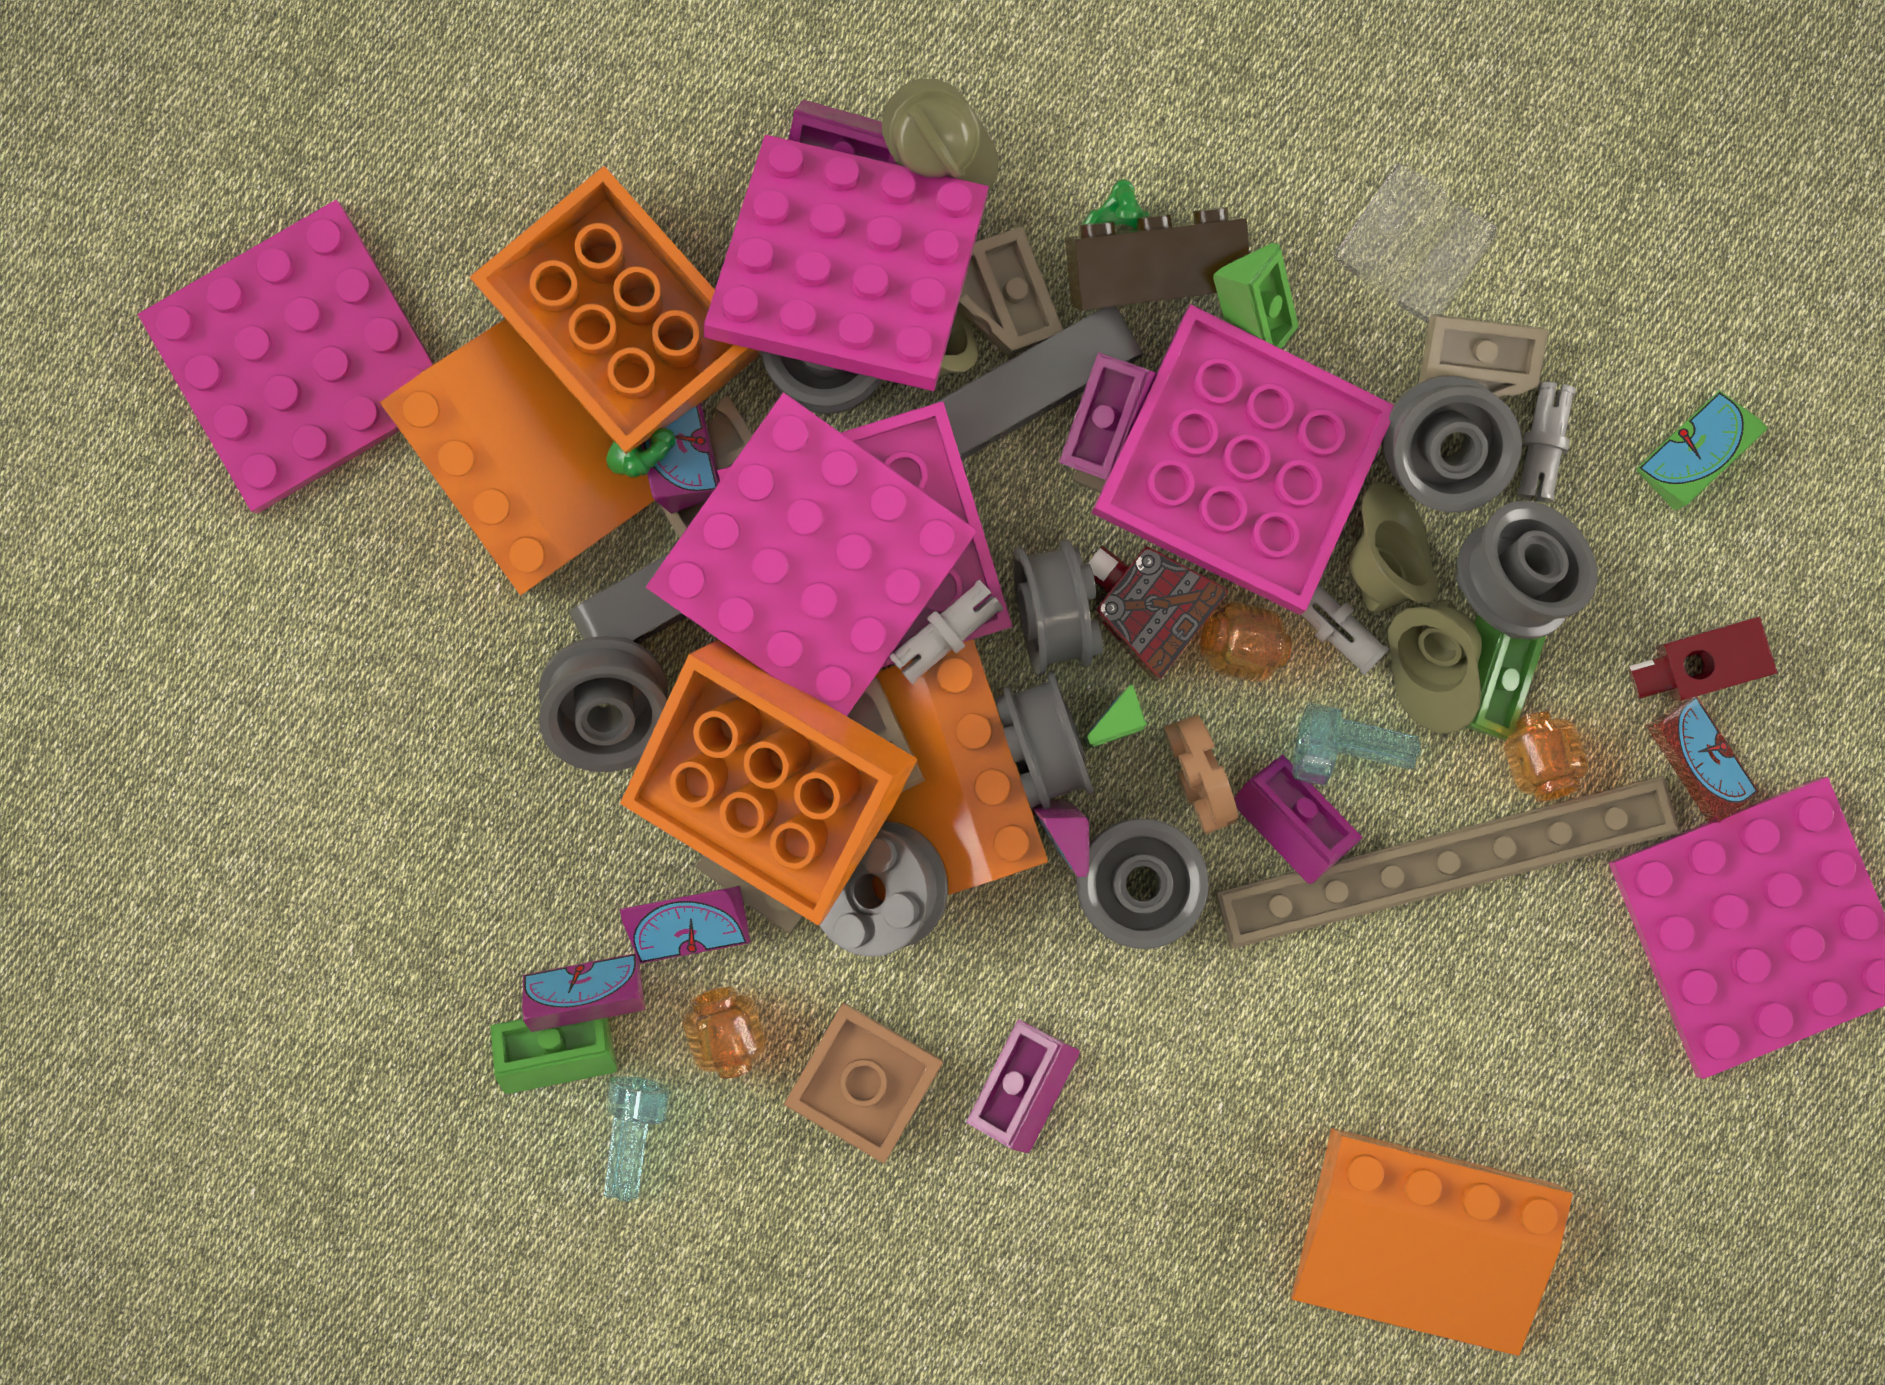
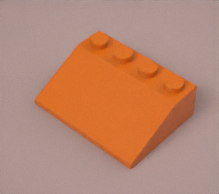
[470,166,759,454]
[380,319,655,596]
[872,639,1048,901]
[620,640,918,926]
[1291,1128,1573,1356]

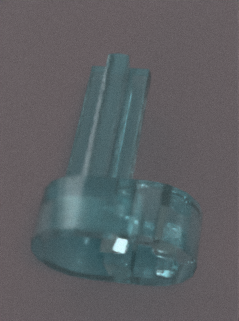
[1292,702,1421,786]
[604,1076,670,1201]

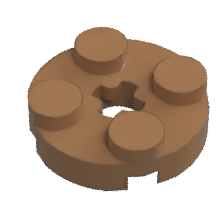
[1163,714,1238,834]

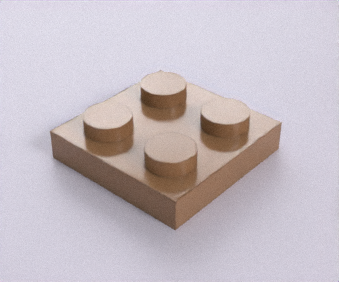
[783,1002,943,1164]

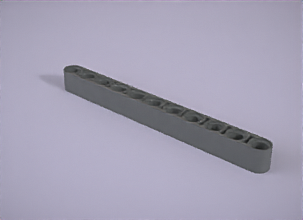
[569,306,1144,644]

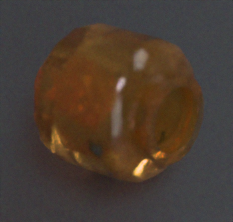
[1201,601,1292,683]
[1504,711,1589,802]
[682,987,766,1079]

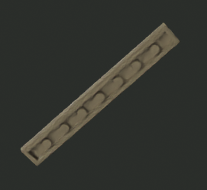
[1215,776,1679,949]

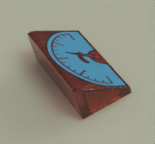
[1646,697,1759,823]

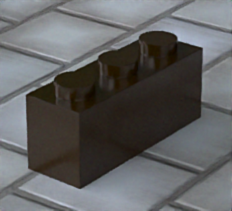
[1065,207,1250,310]

